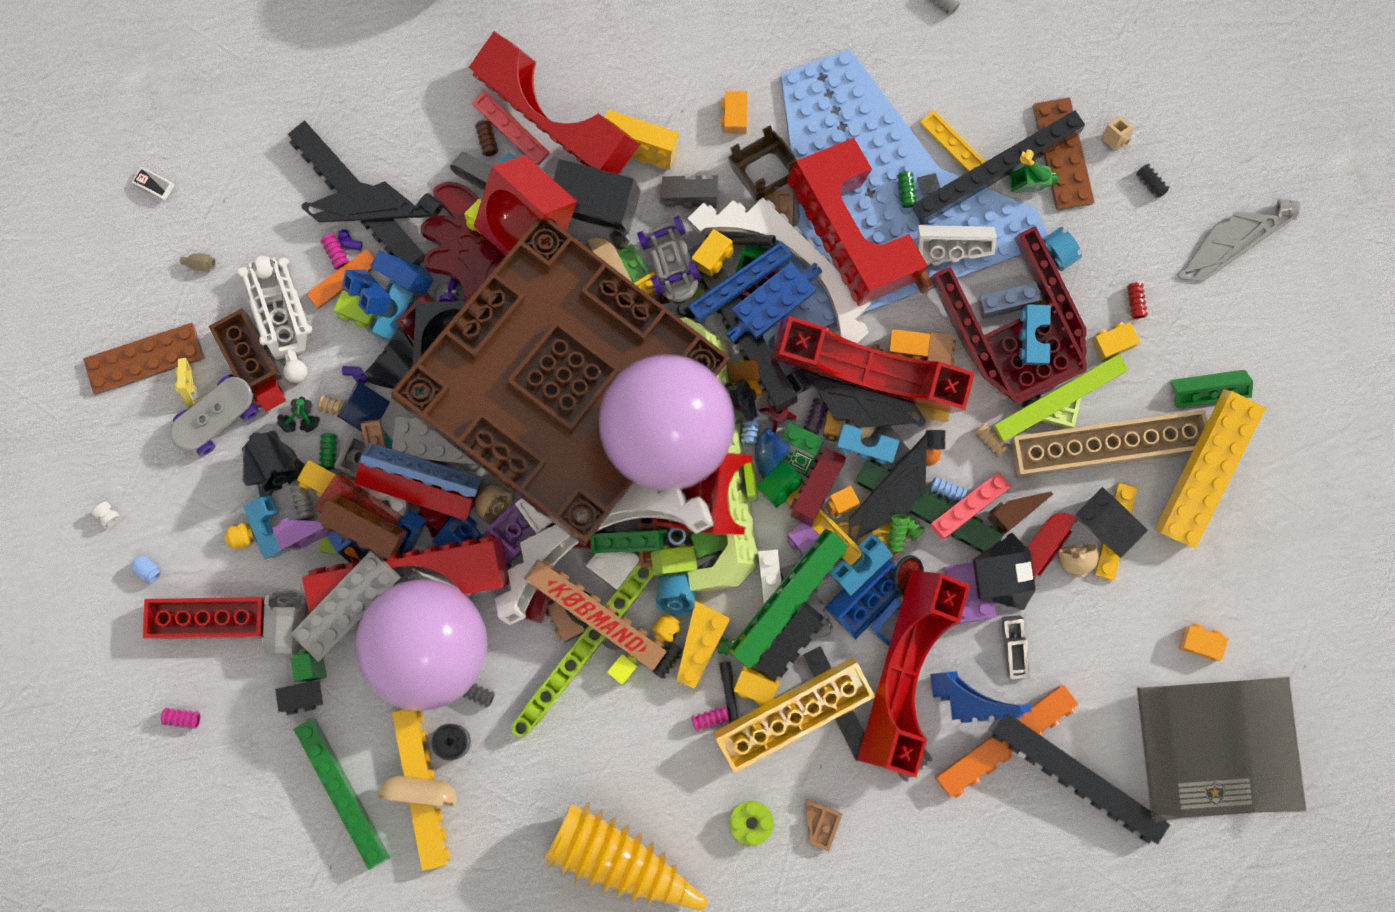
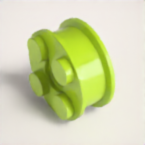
[729,801,774,846]

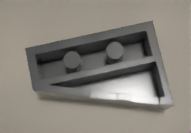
[660,175,718,209]

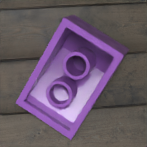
[482,497,536,564]
[272,518,334,550]
[944,562,996,624]

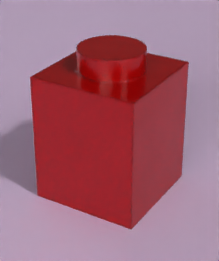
[254,379,286,412]

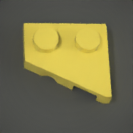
[175,358,195,409]

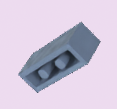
[978,282,1041,319]

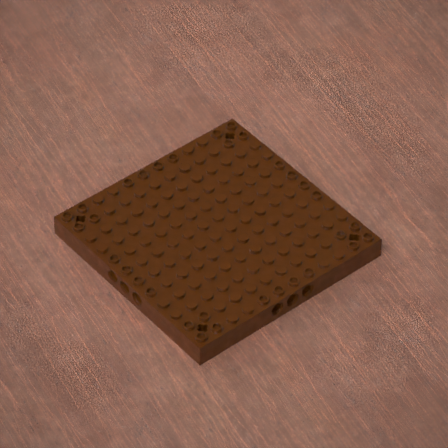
[391,218,731,546]

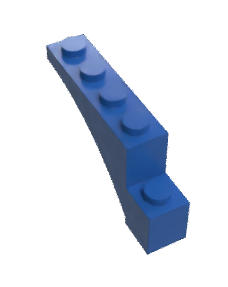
[930,671,1031,723]

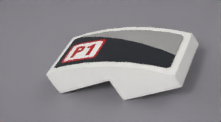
[132,167,175,200]

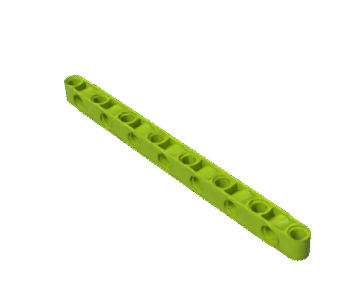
[512,527,690,737]

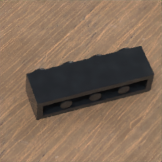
[756,603,825,680]

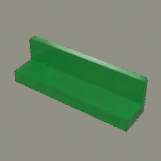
[1171,370,1253,408]
[590,528,669,553]

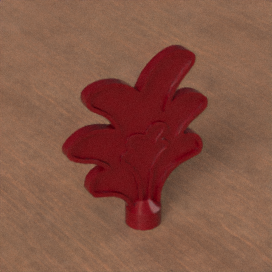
[420,181,506,301]

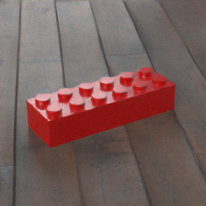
[354,462,480,521]
[143,597,265,640]

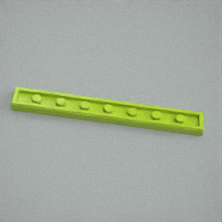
[993,354,1129,442]

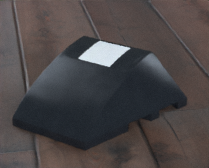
[973,533,1036,610]

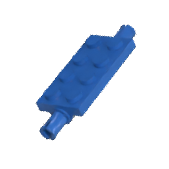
[726,262,822,342]

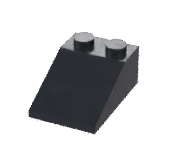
[1075,487,1148,558]

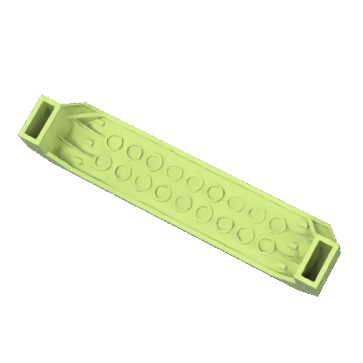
[680,317,759,592]

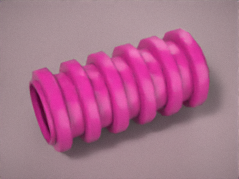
[320,234,349,270]
[691,706,729,732]
[161,707,201,729]

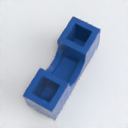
[342,269,391,315]

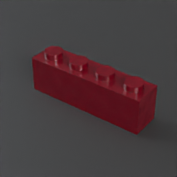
[790,447,847,527]

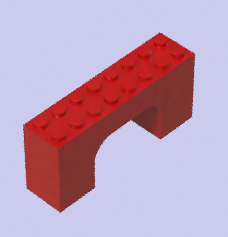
[787,138,928,306]

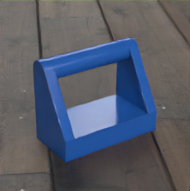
[868,599,901,647]

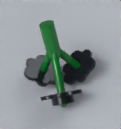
[277,396,320,432]

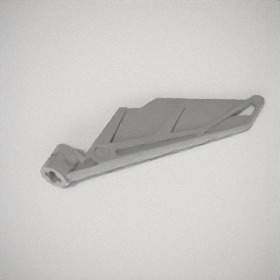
[1178,199,1300,282]

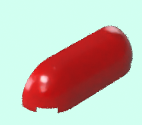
[1027,513,1078,580]

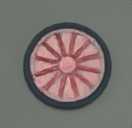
[893,555,924,595]

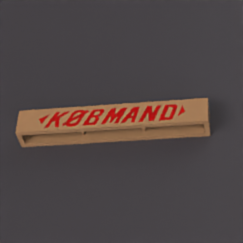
[523,559,666,670]

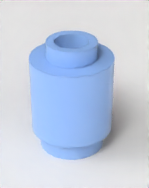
[131,556,161,584]

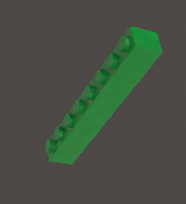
[727,529,848,669]
[293,719,390,870]

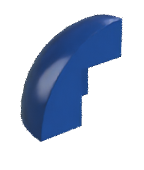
[755,427,791,479]

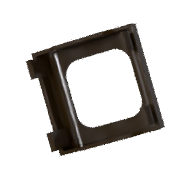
[728,125,796,201]

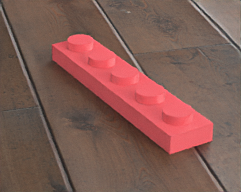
[472,91,550,166]
[929,472,1011,541]

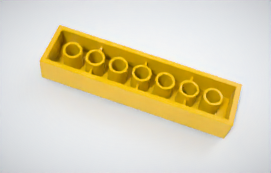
[1154,389,1266,549]
[714,657,875,773]

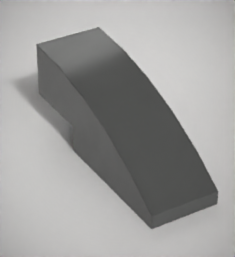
[1001,615,1029,680]

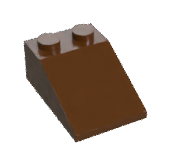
[987,491,1053,535]

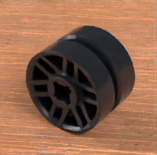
[431,724,471,760]

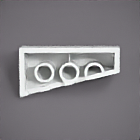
[917,225,997,266]

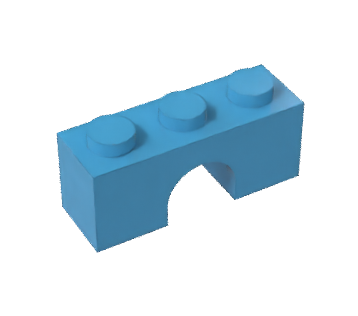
[367,280,415,342]
[1019,305,1051,365]
[835,423,900,465]
[243,496,290,560]
[829,533,893,596]

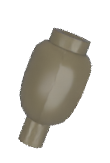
[180,253,216,271]

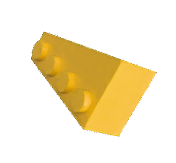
[677,601,730,690]

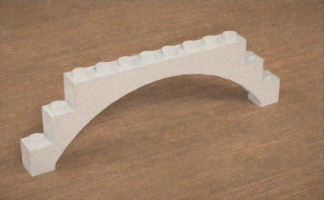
[687,198,871,344]
[495,483,713,625]

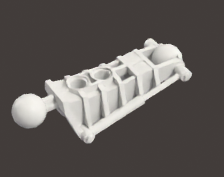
[237,256,312,383]

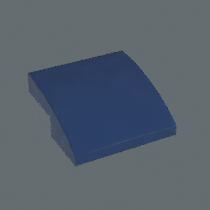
[337,382,390,432]

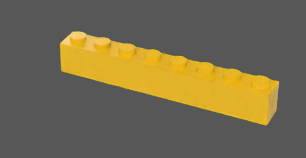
[392,709,451,871]

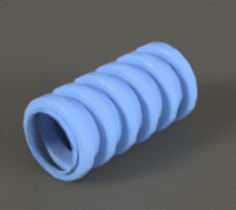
[740,410,760,446]
[929,476,967,502]
[668,528,686,545]

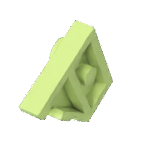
[1041,398,1081,429]

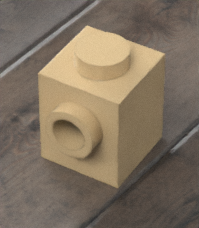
[1102,116,1134,151]

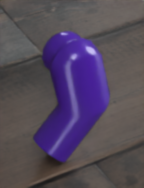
[338,229,363,251]
[342,366,367,384]

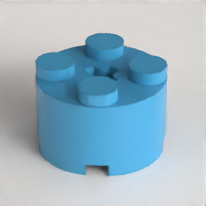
[1043,227,1082,271]
[656,573,696,616]

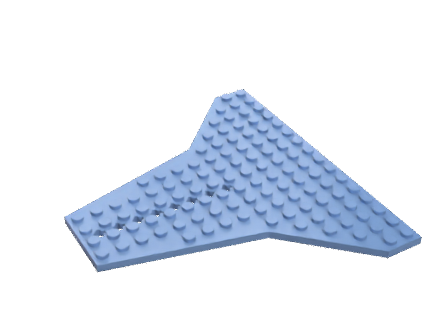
[778,49,1048,327]

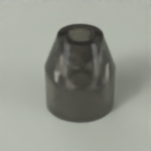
[609,230,629,251]

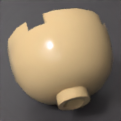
[474,485,513,524]
[1059,544,1099,577]

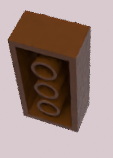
[208,308,282,394]
[317,495,408,559]

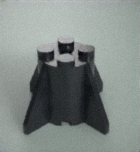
[365,328,414,389]
[241,430,305,497]

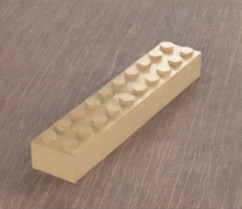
[1010,410,1207,478]

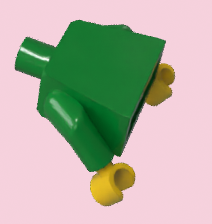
[1008,150,1058,193]

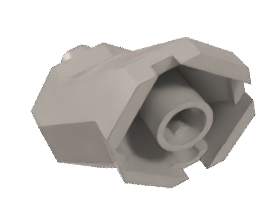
[263,591,305,655]

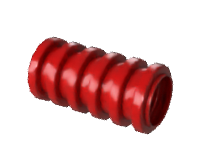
[1126,282,1148,319]

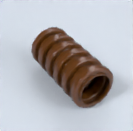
[475,120,499,156]

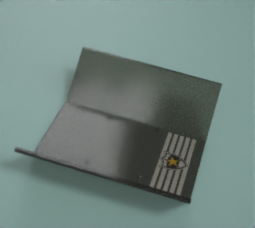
[1137,677,1306,822]

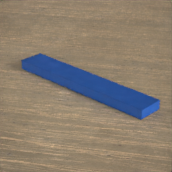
[688,241,793,322]

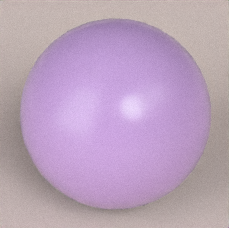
[599,355,735,490]
[355,579,488,711]

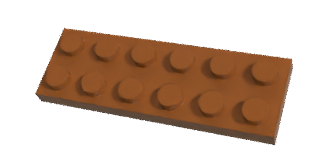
[1033,97,1095,211]
[83,323,204,395]

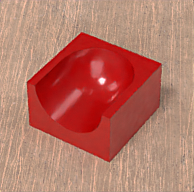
[474,155,577,256]
[654,452,752,535]

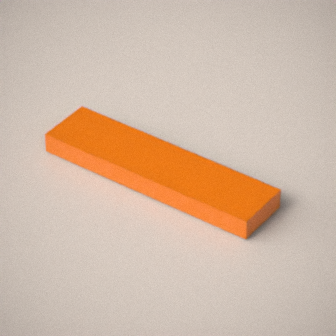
[307,249,374,309]

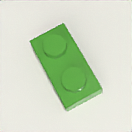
[617,244,650,283]

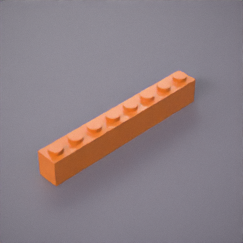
[935,685,1078,798]

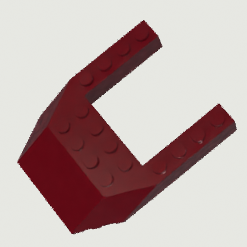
[930,226,1087,404]

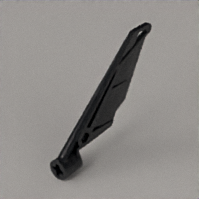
[301,181,443,223]
[787,369,926,428]
[849,430,946,543]

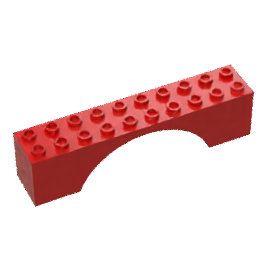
[468,31,641,174]
[770,316,975,413]
[302,534,510,614]
[857,570,970,778]

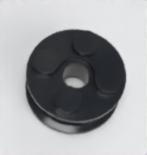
[724,379,757,425]

